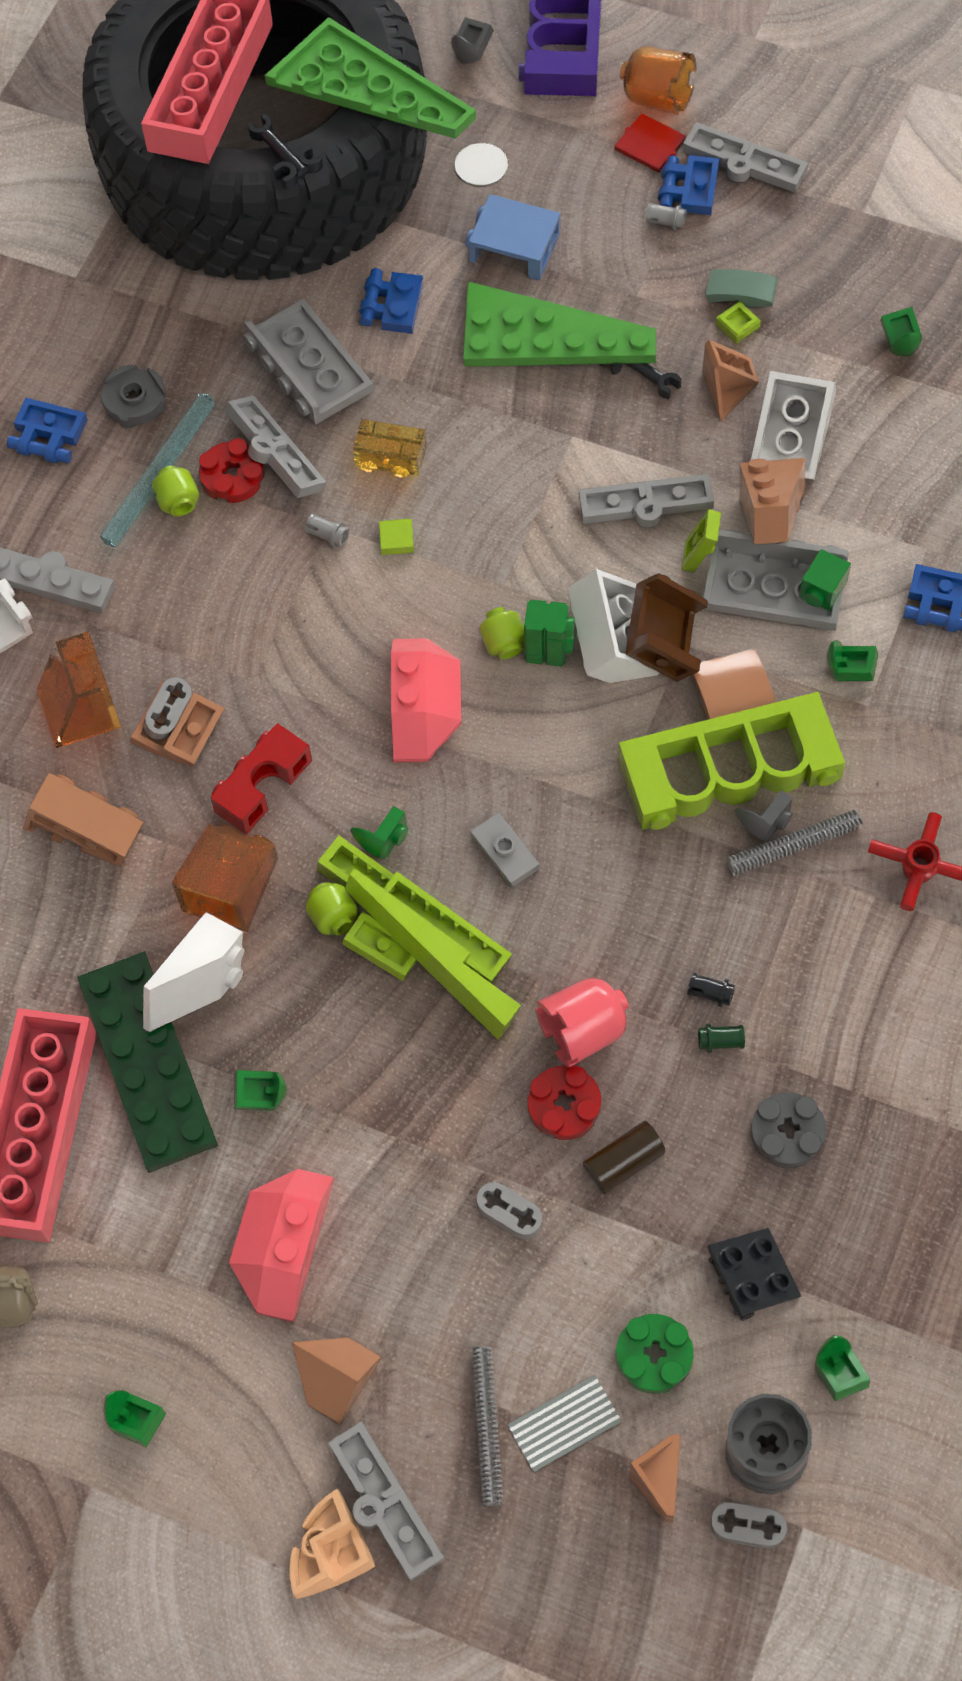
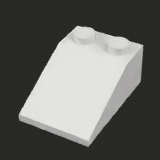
[751,371,836,480]
[143,912,244,1032]

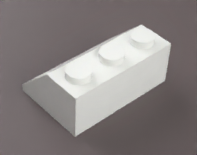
[568,569,660,683]

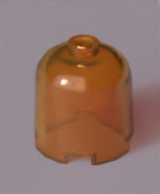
[620,46,697,115]

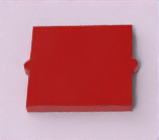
[614,113,686,173]

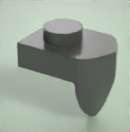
[451,17,494,64]
[735,790,793,842]

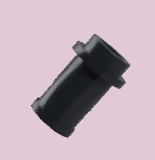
[687,972,735,1007]

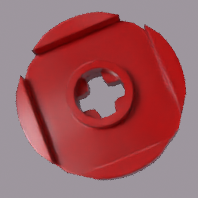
[199,438,265,503]
[528,1065,601,1140]

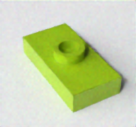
[681,509,721,573]
[342,911,417,981]

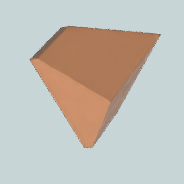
[702,340,760,422]
[292,1337,381,1425]
[629,1434,680,1522]

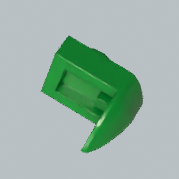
[880,307,923,357]
[827,640,879,681]
[350,806,408,859]
[234,1070,288,1111]
[815,1335,871,1401]
[103,1390,167,1447]

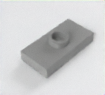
[470,813,540,888]

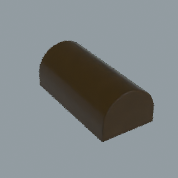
[583,1120,665,1195]

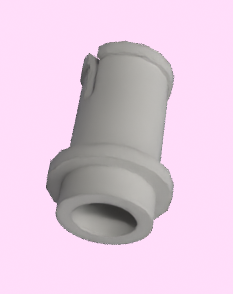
[646,203,687,230]
[305,513,349,547]

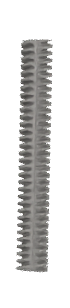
[726,809,863,877]
[471,1346,504,1507]

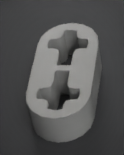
[143,677,192,740]
[477,1182,542,1240]
[710,1502,787,1549]

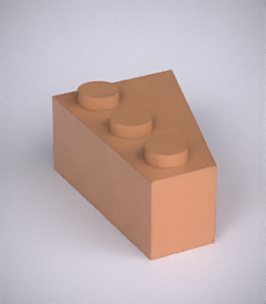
[740,458,805,545]
[23,773,144,867]

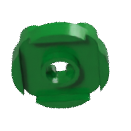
[616,1314,694,1394]

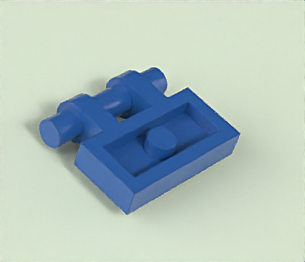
[658,155,719,215]
[359,268,423,334]
[7,398,88,463]
[903,564,962,633]

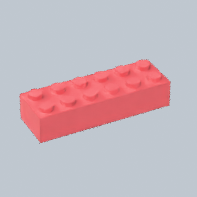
[141,0,273,164]
[0,1008,97,1243]

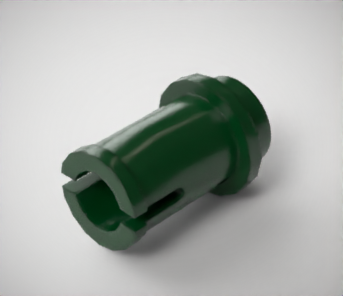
[698,1024,745,1053]

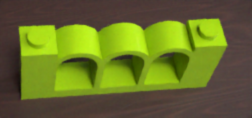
[618,692,845,830]

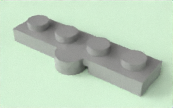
[683,122,808,193]
[225,395,326,498]
[578,474,714,528]
[0,548,116,614]
[328,1421,445,1582]

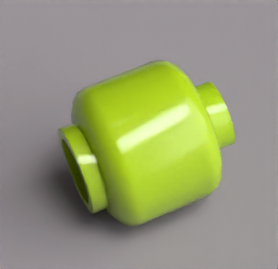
[152,466,199,517]
[479,607,524,660]
[305,882,358,936]

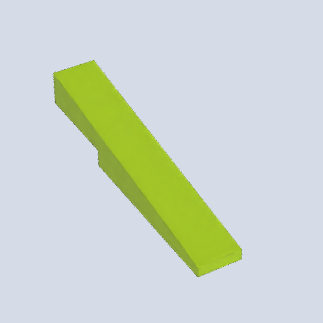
[317,835,512,983]
[345,868,521,1040]

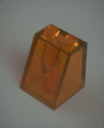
[37,631,121,749]
[172,824,278,932]

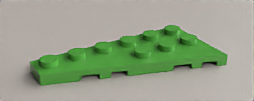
[265,17,476,139]
[463,282,656,367]

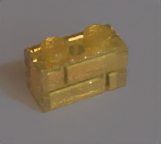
[353,419,427,477]

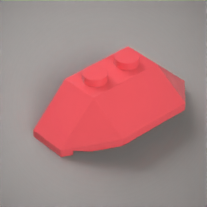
[391,638,462,763]
[229,1169,334,1323]

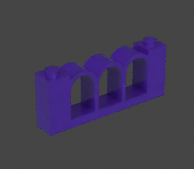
[519,0,601,96]

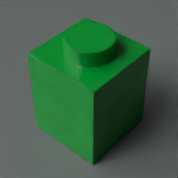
[799,549,851,611]

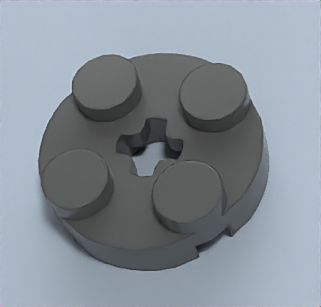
[101,365,166,428]
[751,1093,826,1168]

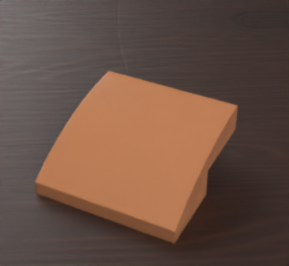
[691,649,776,719]
[129,682,224,766]

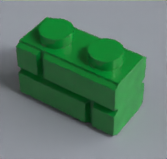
[524,599,575,667]

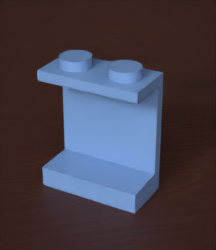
[465,194,560,281]

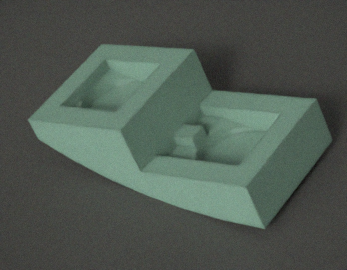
[706,269,778,308]

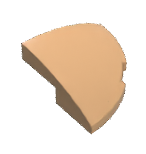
[290,1489,376,1599]

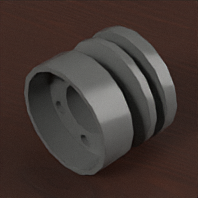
[725,1394,812,1494]

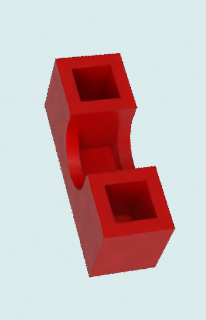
[210,723,312,835]

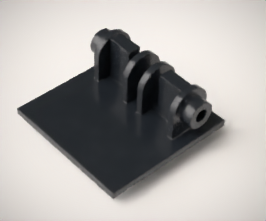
[707,1228,801,1321]

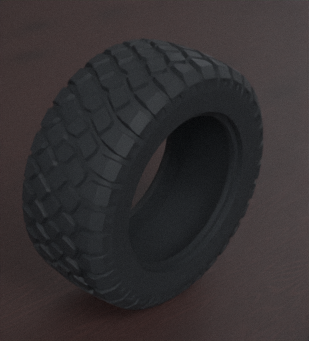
[82,0,427,280]

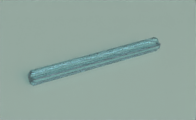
[100,393,215,547]

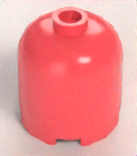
[535,978,629,1067]

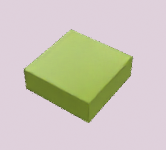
[715,301,761,344]
[379,518,414,555]

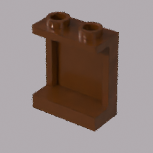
[625,573,708,682]

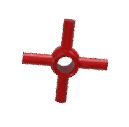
[868,812,962,911]

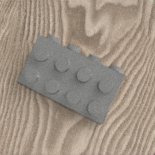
[243,299,374,425]
[703,530,849,631]

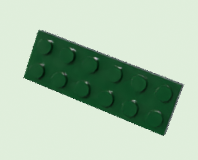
[77,951,218,1173]

